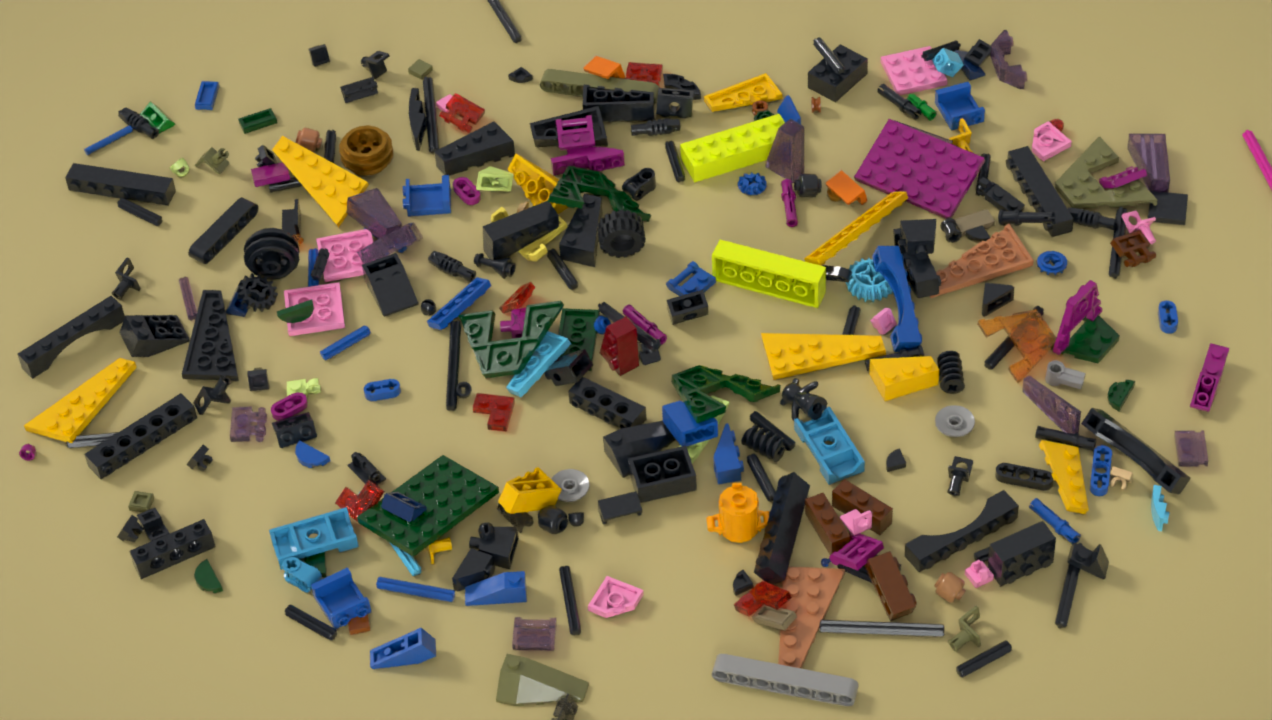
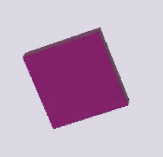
[251,162,290,187]

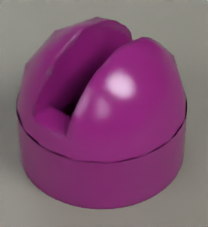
[19,443,36,461]

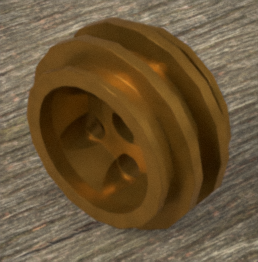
[339,125,393,176]

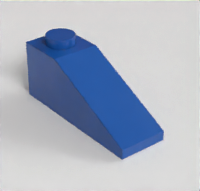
[465,571,527,606]
[370,628,436,669]

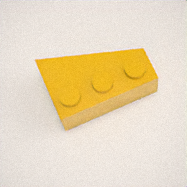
[869,356,939,401]
[498,467,562,514]

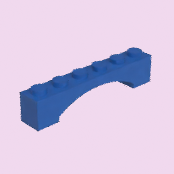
[872,246,922,352]

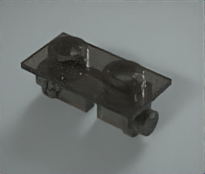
[497,503,534,533]
[551,694,578,720]

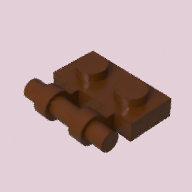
[1110,230,1156,267]

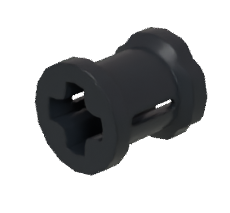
[940,218,962,243]

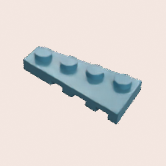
[506,331,571,397]

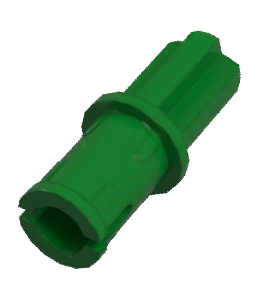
[907,94,937,121]

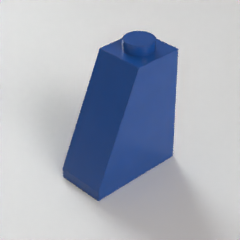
[662,401,718,447]

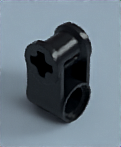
[622,168,656,201]

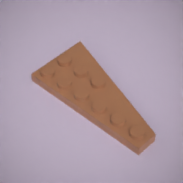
[930,224,1034,298]
[778,567,845,669]

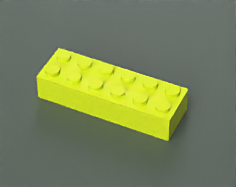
[680,114,794,183]
[712,239,826,308]

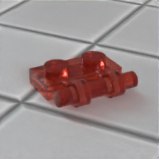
[624,62,663,86]
[439,93,485,133]

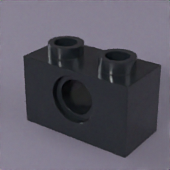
[656,88,694,118]
[667,290,708,325]

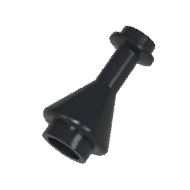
[474,253,516,279]

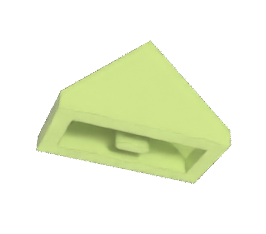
[476,166,514,191]

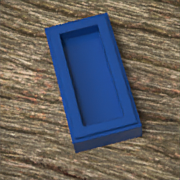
[195,81,219,110]

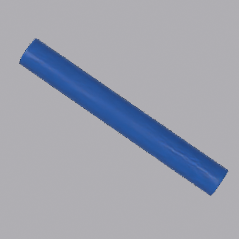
[84,125,133,155]

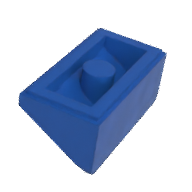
[777,95,801,133]

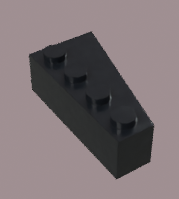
[434,121,515,176]

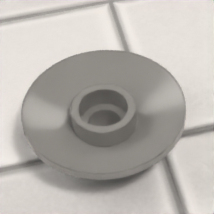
[935,405,975,437]
[552,469,589,502]

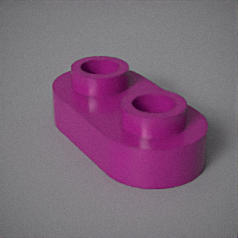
[453,177,481,205]
[271,392,308,421]

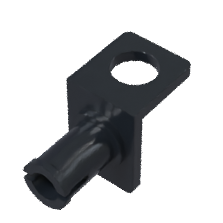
[361,51,390,79]
[112,257,141,300]
[193,376,231,415]
[947,456,973,496]

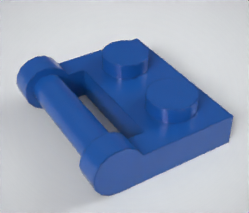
[666,261,716,296]

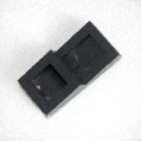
[964,39,994,67]
[137,508,170,542]

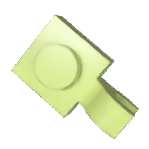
[287,378,321,397]

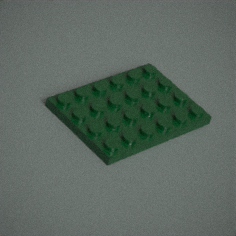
[357,455,499,557]

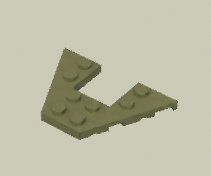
[1055,137,1157,209]

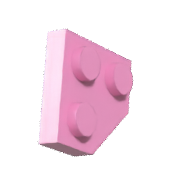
[1032,121,1072,162]
[588,576,644,618]

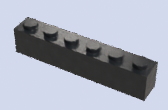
[1006,146,1074,237]
[65,163,176,206]
[754,472,810,586]

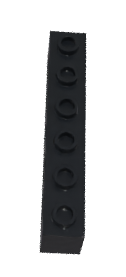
[84,393,197,479]

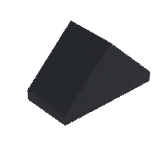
[982,283,1015,317]

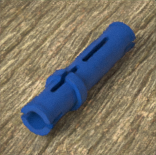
[1029,498,1081,545]

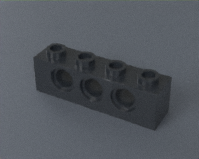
[568,377,647,429]
[129,519,216,579]

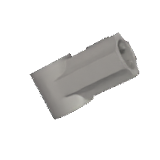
[1045,360,1086,389]

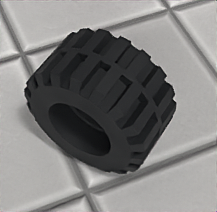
[597,210,646,258]

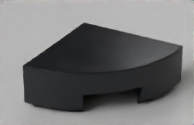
[508,67,533,83]
[965,226,990,242]
[886,448,906,472]
[733,569,753,596]

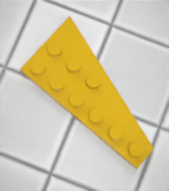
[272,136,369,228]
[761,333,886,380]
[24,358,137,444]

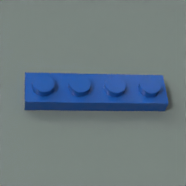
[427,277,492,330]

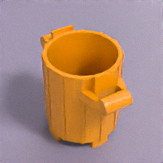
[706,483,770,543]

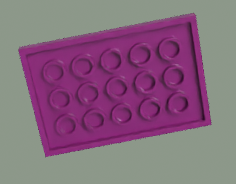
[854,119,985,219]

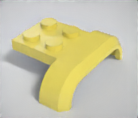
[491,207,568,262]

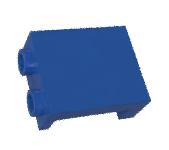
[935,82,985,131]
[403,175,451,217]
[311,567,372,629]

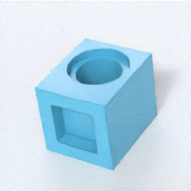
[932,48,964,77]

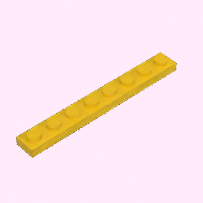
[804,192,908,266]

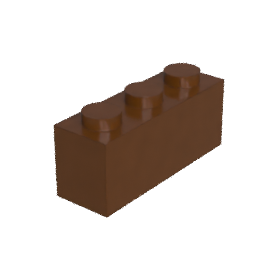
[832,479,893,536]
[805,492,850,555]
[865,551,917,621]

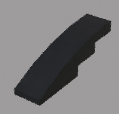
[409,88,427,151]

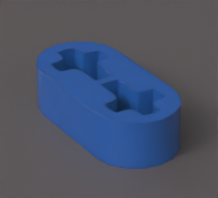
[1158,300,1178,334]
[364,379,401,401]

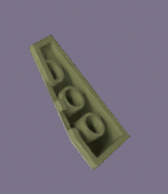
[496,654,589,706]

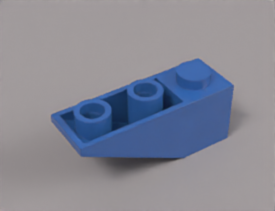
[713,423,744,485]

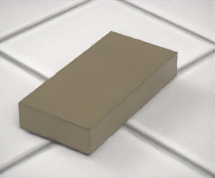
[955,209,995,236]
[752,603,797,631]

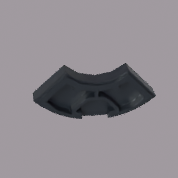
[663,74,701,100]

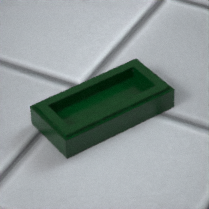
[238,108,277,134]

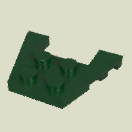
[1039,316,1120,364]

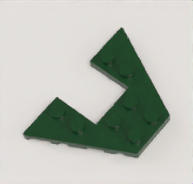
[547,165,651,222]
[458,301,564,378]
[671,365,781,423]

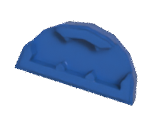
[295,440,330,468]

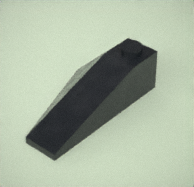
[603,420,676,478]

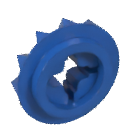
[738,172,767,195]
[1037,251,1067,276]

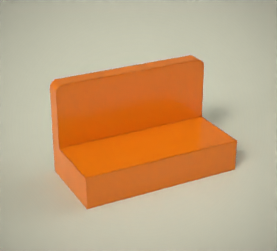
[583,56,626,79]
[826,170,867,205]

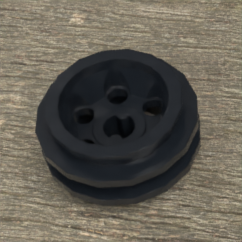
[244,228,300,280]

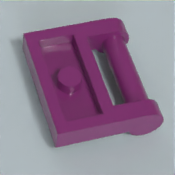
[556,115,595,150]
[1099,166,1147,189]
[829,533,884,571]

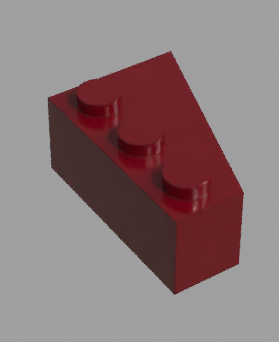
[599,317,639,376]

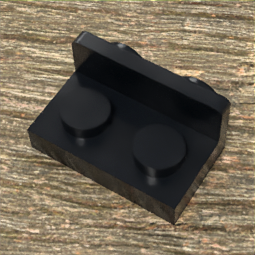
[272,412,317,448]

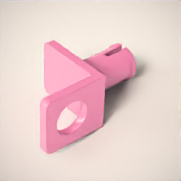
[1122,211,1156,244]
[840,509,872,541]

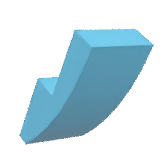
[1151,485,1170,531]

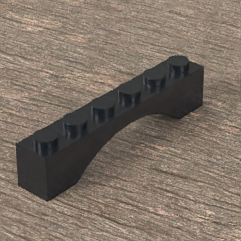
[17,296,125,379]
[1081,408,1191,494]
[905,490,1019,572]

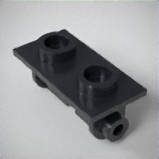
[340,77,378,103]
[347,452,386,489]

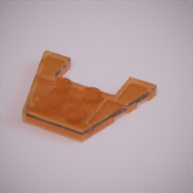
[977,309,1056,383]

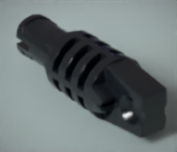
[118,107,159,139]
[631,118,680,136]
[1068,207,1117,231]
[428,251,476,282]

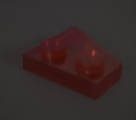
[499,282,535,314]

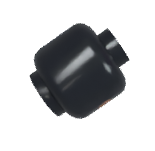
[794,174,822,197]
[538,505,568,534]

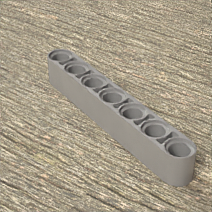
[711,654,859,706]

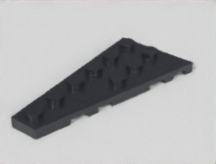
[182,290,239,381]

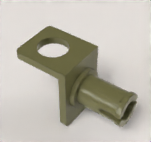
[195,147,229,175]
[948,606,981,652]

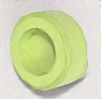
[170,158,189,177]

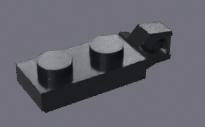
[976,177,1025,211]

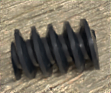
[937,351,965,394]
[741,424,785,462]

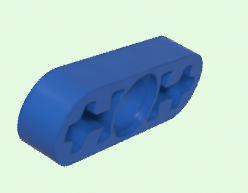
[1090,445,1112,496]

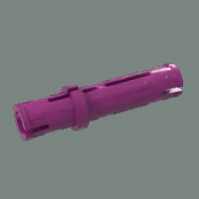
[781,179,798,227]
[622,304,667,345]

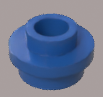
[594,316,611,334]

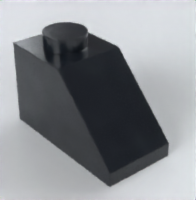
[452,548,495,592]

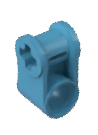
[282,557,322,593]

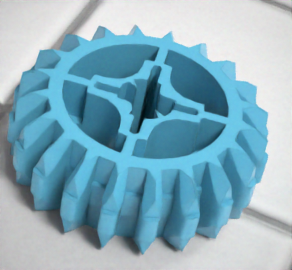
[846,257,893,302]

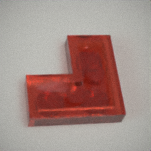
[473,393,515,432]
[335,480,385,522]
[733,581,792,616]

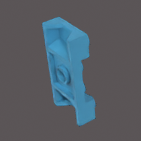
[794,406,865,485]
[269,507,359,570]

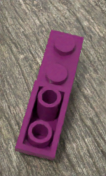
[551,147,625,176]
[1190,343,1229,412]

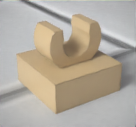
[1110,466,1134,490]

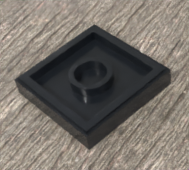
[1148,191,1188,225]

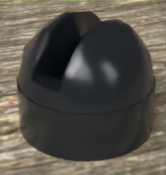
[421,299,436,316]
[456,382,472,399]
[568,512,584,527]
[478,522,495,540]

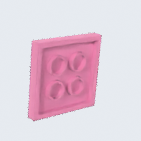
[880,46,947,95]
[316,228,377,282]
[284,282,345,336]

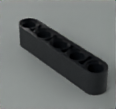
[188,197,259,264]

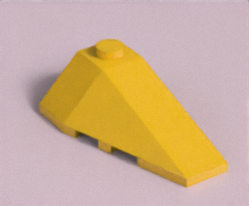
[508,154,568,214]

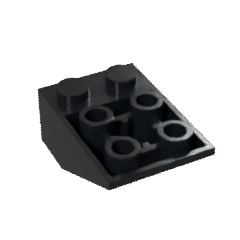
[362,253,419,317]
[119,315,190,357]

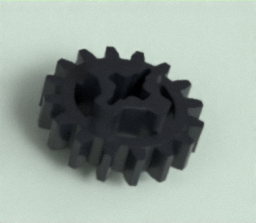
[236,273,278,312]

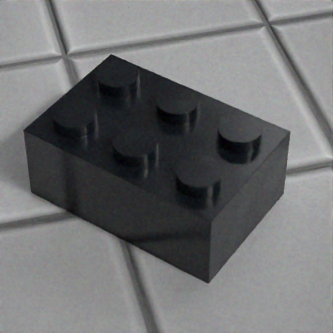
[808,44,868,103]
[628,446,697,503]
[988,521,1056,587]

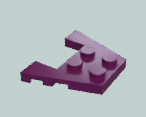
[1053,280,1103,355]

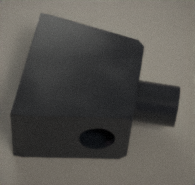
[900,219,936,260]
[545,349,593,386]
[469,527,519,569]

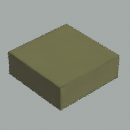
[408,59,433,80]
[128,491,154,512]

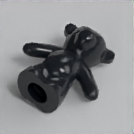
[780,378,828,421]

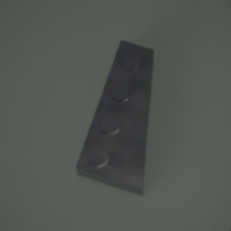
[582,84,655,122]
[529,106,608,147]
[559,194,603,267]
[483,201,559,260]
[893,228,941,299]

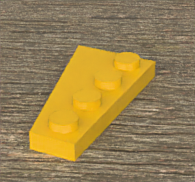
[704,73,783,112]
[1039,440,1089,514]

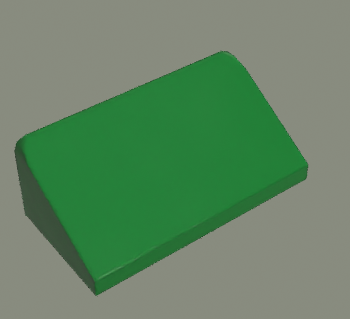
[140,101,175,134]

